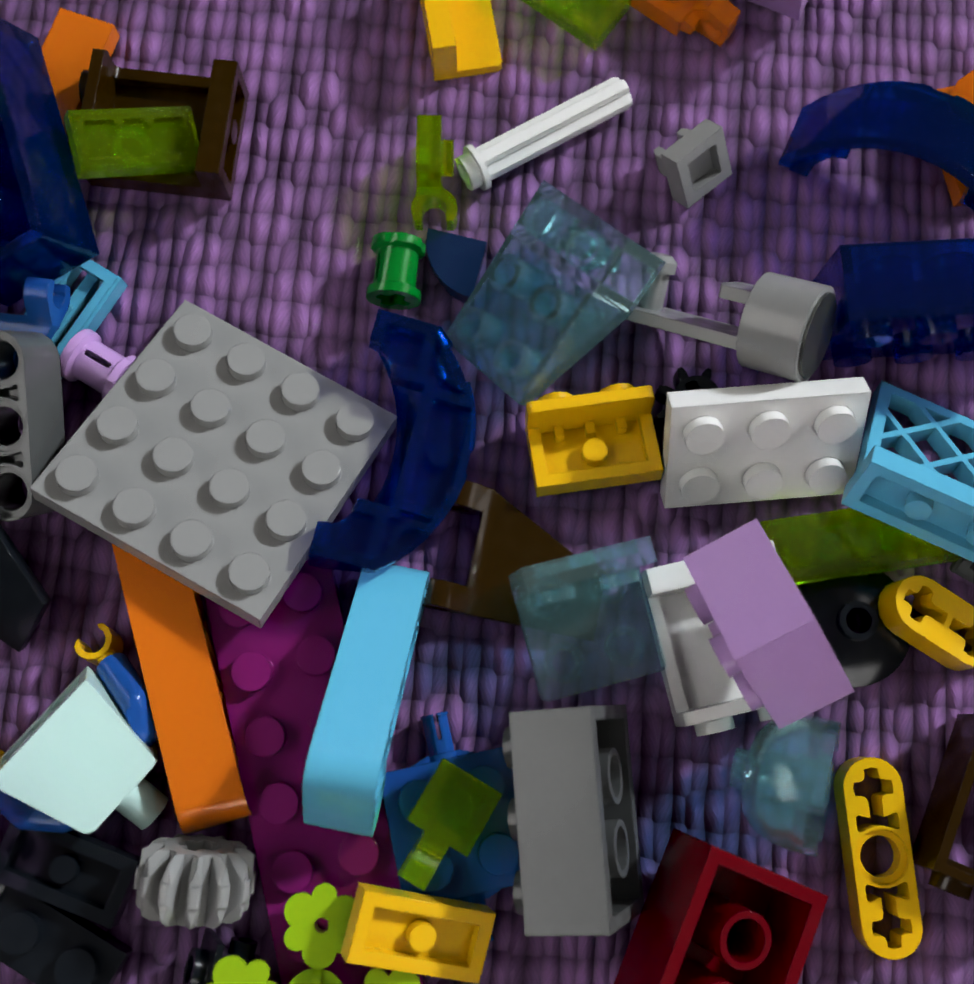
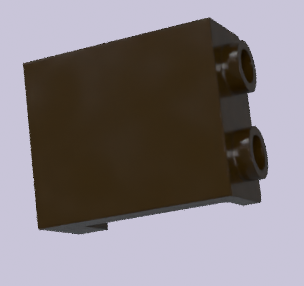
[68,48,249,201]

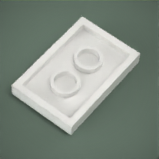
[660,377,872,509]

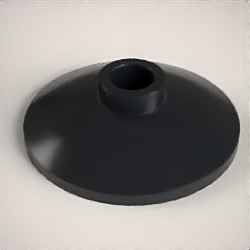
[796,560,912,688]

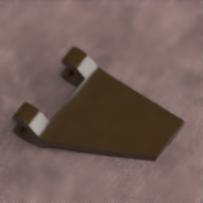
[423,478,604,642]

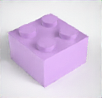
[683,518,855,729]

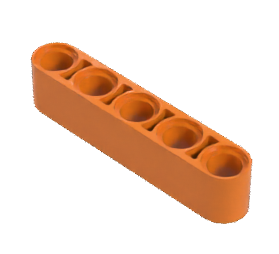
[112,544,252,835]

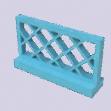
[841,381,974,562]

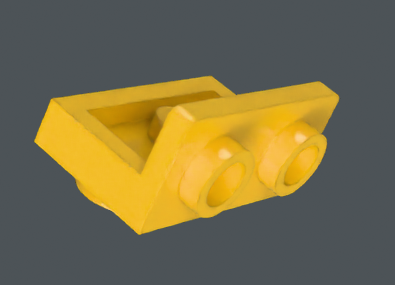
[525,383,664,497]

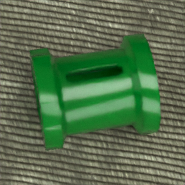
[366,232,426,310]

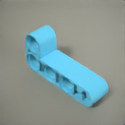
[302,560,430,838]

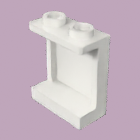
[637,540,776,737]

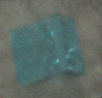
[508,536,666,702]

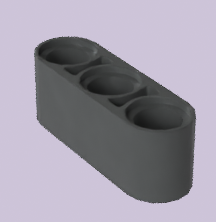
[0,330,66,522]

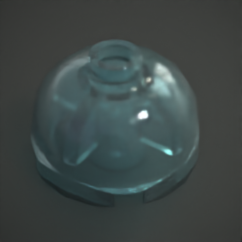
[730,716,841,858]

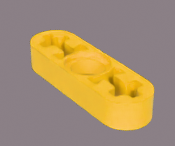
[833,757,923,960]

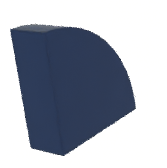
[426,228,487,305]

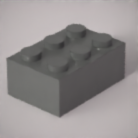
[502,704,644,937]

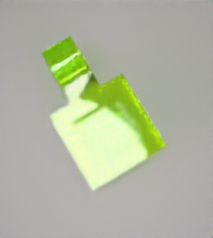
[411,115,458,231]
[397,758,503,891]

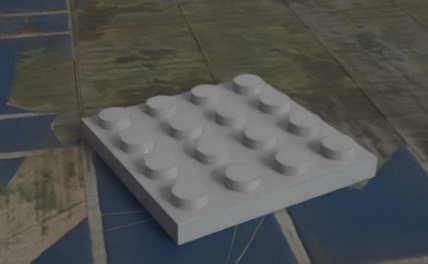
[30,300,397,629]

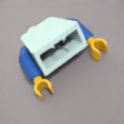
[0,623,168,834]

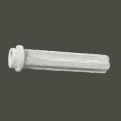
[455,77,633,191]

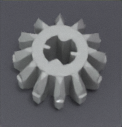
[133,833,256,930]

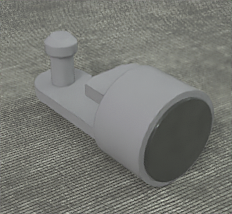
[617,252,836,382]

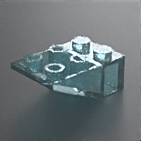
[443,180,666,406]

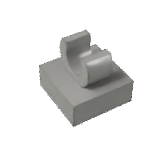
[653,118,732,208]

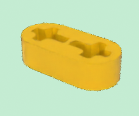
[877,575,974,671]

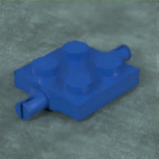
[383,711,520,942]

